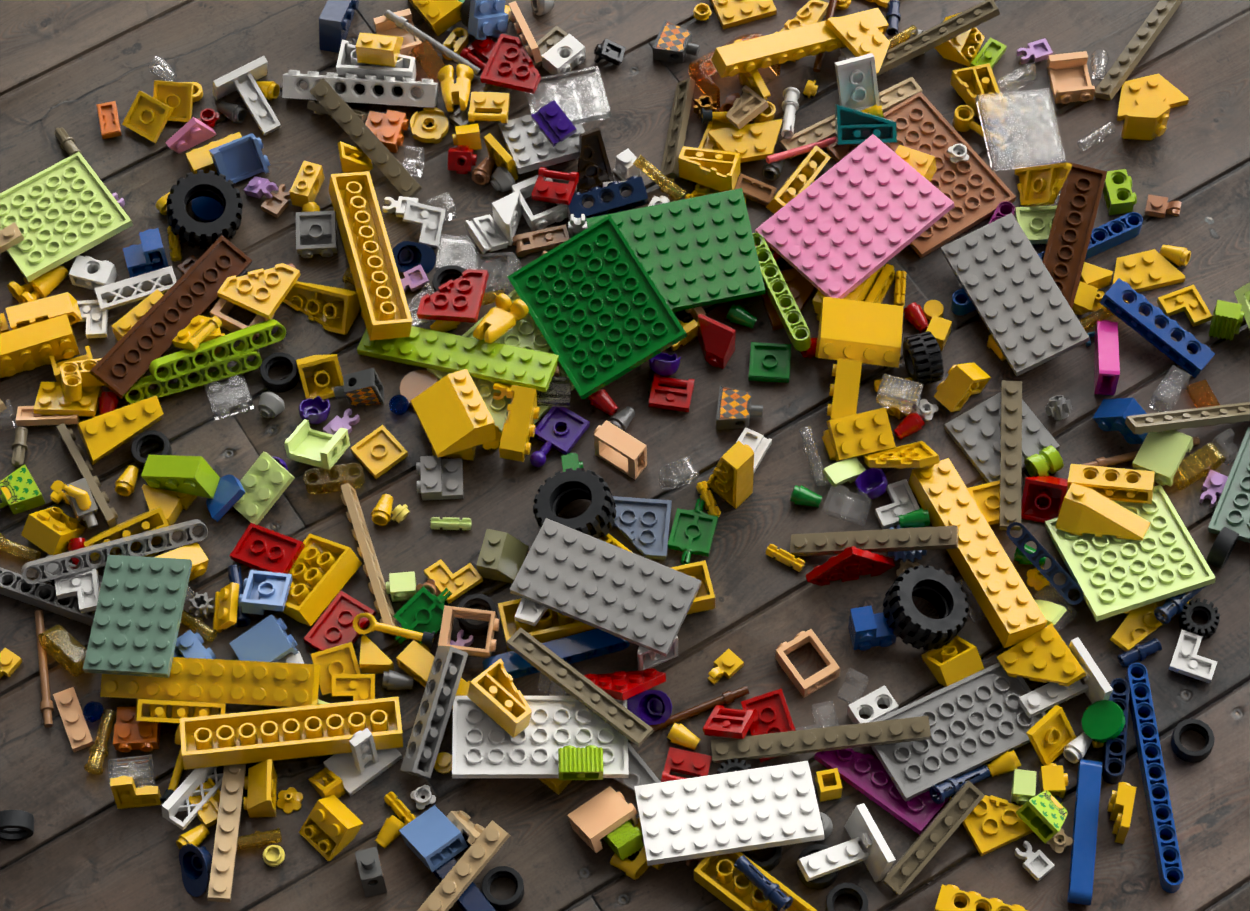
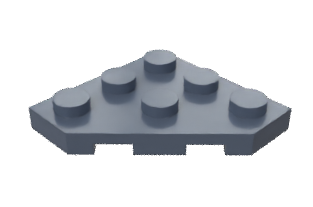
[613,496,672,560]

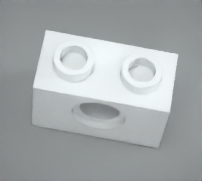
[542,34,586,80]
[69,255,118,290]

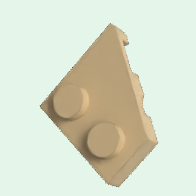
[726,85,769,129]
[447,810,485,845]

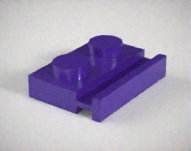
[531,100,577,147]

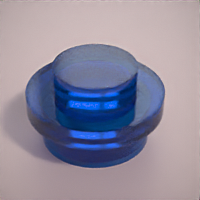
[389,395,409,415]
[83,701,104,722]

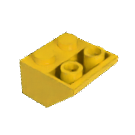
[934,13,985,66]
[21,506,86,555]
[299,795,363,861]

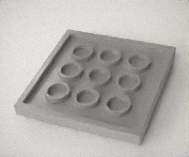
[498,103,585,174]
[944,392,1060,483]

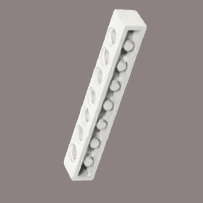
[282,70,438,108]

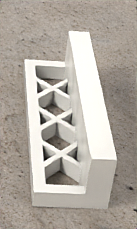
[94,266,177,311]
[162,766,223,830]

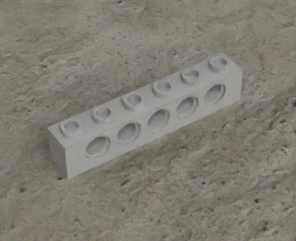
[400,646,468,778]

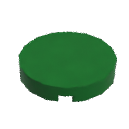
[1082,700,1125,743]

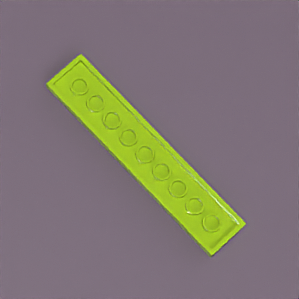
[357,326,559,392]

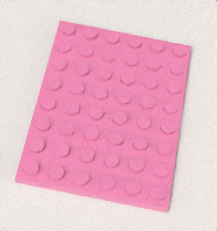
[755,134,955,299]

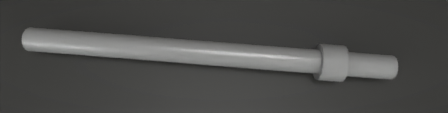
[384,10,482,76]

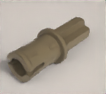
[54,127,82,156]
[11,427,28,467]

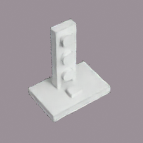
[835,47,880,111]
[213,56,281,136]
[1018,637,1113,718]
[323,728,402,797]
[797,803,896,882]

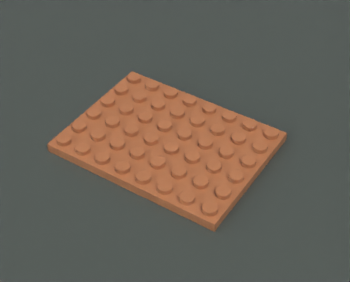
[827,91,1016,258]

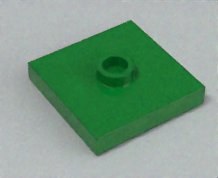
[748,342,791,383]

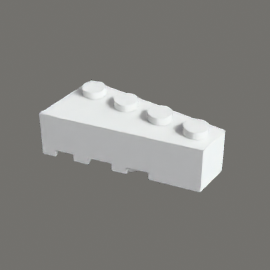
[336,40,417,87]

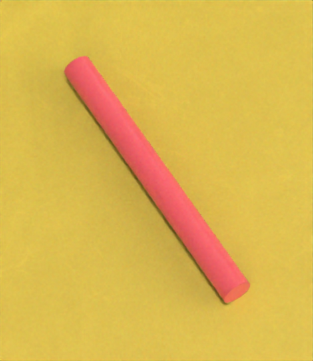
[766,137,836,164]

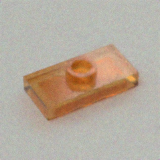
[411,39,445,81]
[1186,379,1220,408]

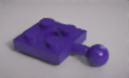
[530,403,590,467]

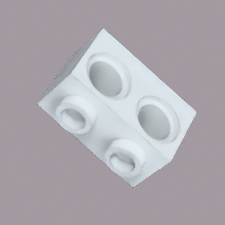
[847,685,899,724]

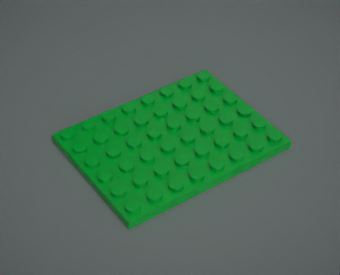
[586,188,766,312]
[507,215,687,400]

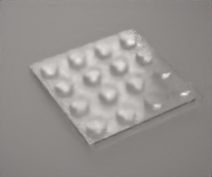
[525,66,612,132]
[975,88,1066,171]

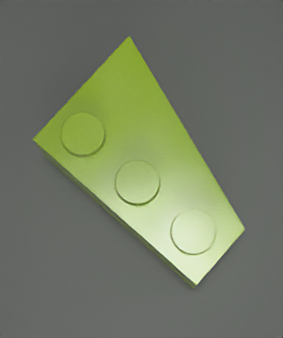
[141,455,220,499]

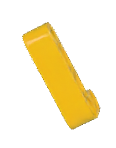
[60,358,104,402]

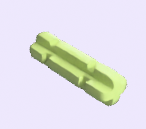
[431,517,472,530]

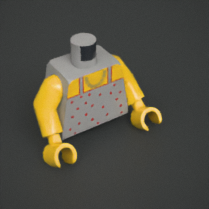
[50,478,98,529]

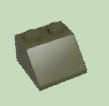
[476,529,529,584]

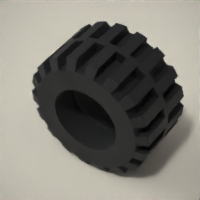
[903,331,944,387]

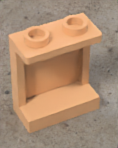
[373,8,424,58]
[1047,51,1095,104]
[567,786,638,853]

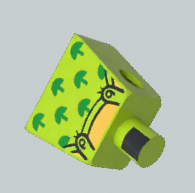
[0,465,46,514]
[1016,790,1068,843]

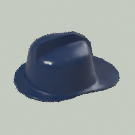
[392,241,436,274]
[179,844,212,897]

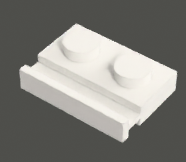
[464,214,509,254]
[736,427,772,474]

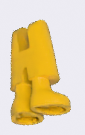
[438,64,474,112]
[7,266,68,304]
[473,293,529,344]

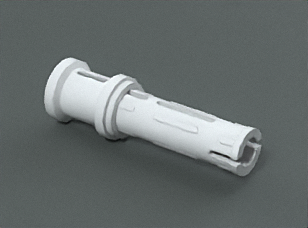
[781,87,800,139]

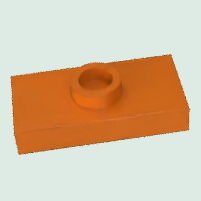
[97,101,122,139]

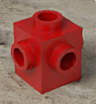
[448,145,477,174]

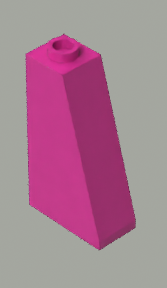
[1094,320,1120,395]

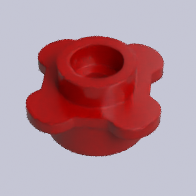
[198,108,220,128]

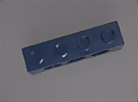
[568,176,649,221]

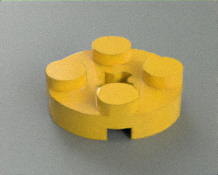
[410,107,449,144]

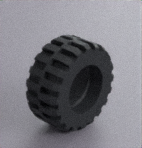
[167,170,243,249]
[533,468,617,539]
[883,565,969,650]

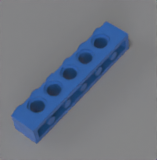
[1099,278,1215,378]

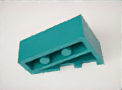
[835,104,897,145]

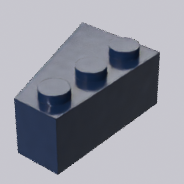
[319,0,359,53]

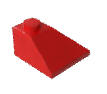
[698,314,735,369]
[1021,476,1068,523]

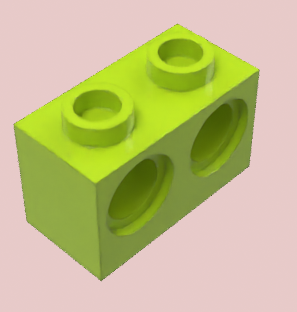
[1103,169,1137,215]

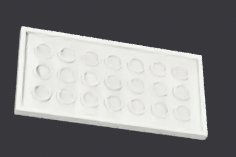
[452,696,629,778]
[634,761,824,866]

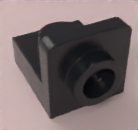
[594,38,626,66]

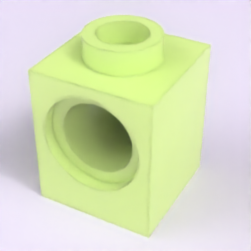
[386,571,417,602]
[1011,769,1037,805]

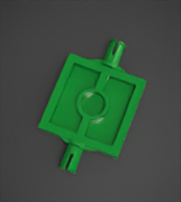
[668,499,718,565]
[393,586,452,645]

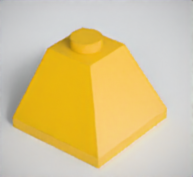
[296,354,344,400]

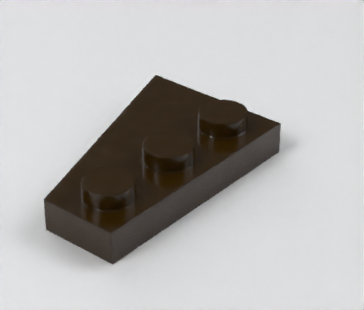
[577,128,614,194]

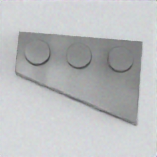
[613,742,661,792]

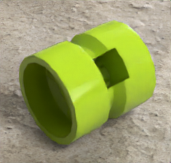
[1024,445,1064,477]

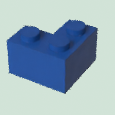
[123,228,169,278]
[1093,398,1148,444]
[848,606,896,651]

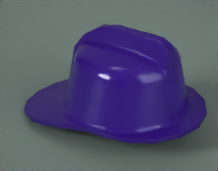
[627,690,672,725]

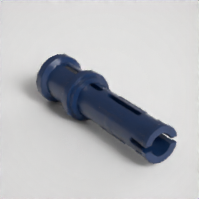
[227,565,251,627]
[1154,586,1206,624]
[929,765,990,804]
[734,855,794,911]

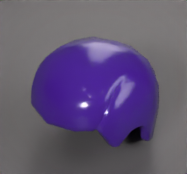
[649,353,681,376]
[298,396,330,425]
[855,468,888,499]

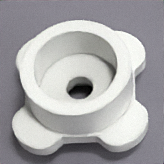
[948,144,969,163]
[914,399,938,421]
[410,785,436,810]

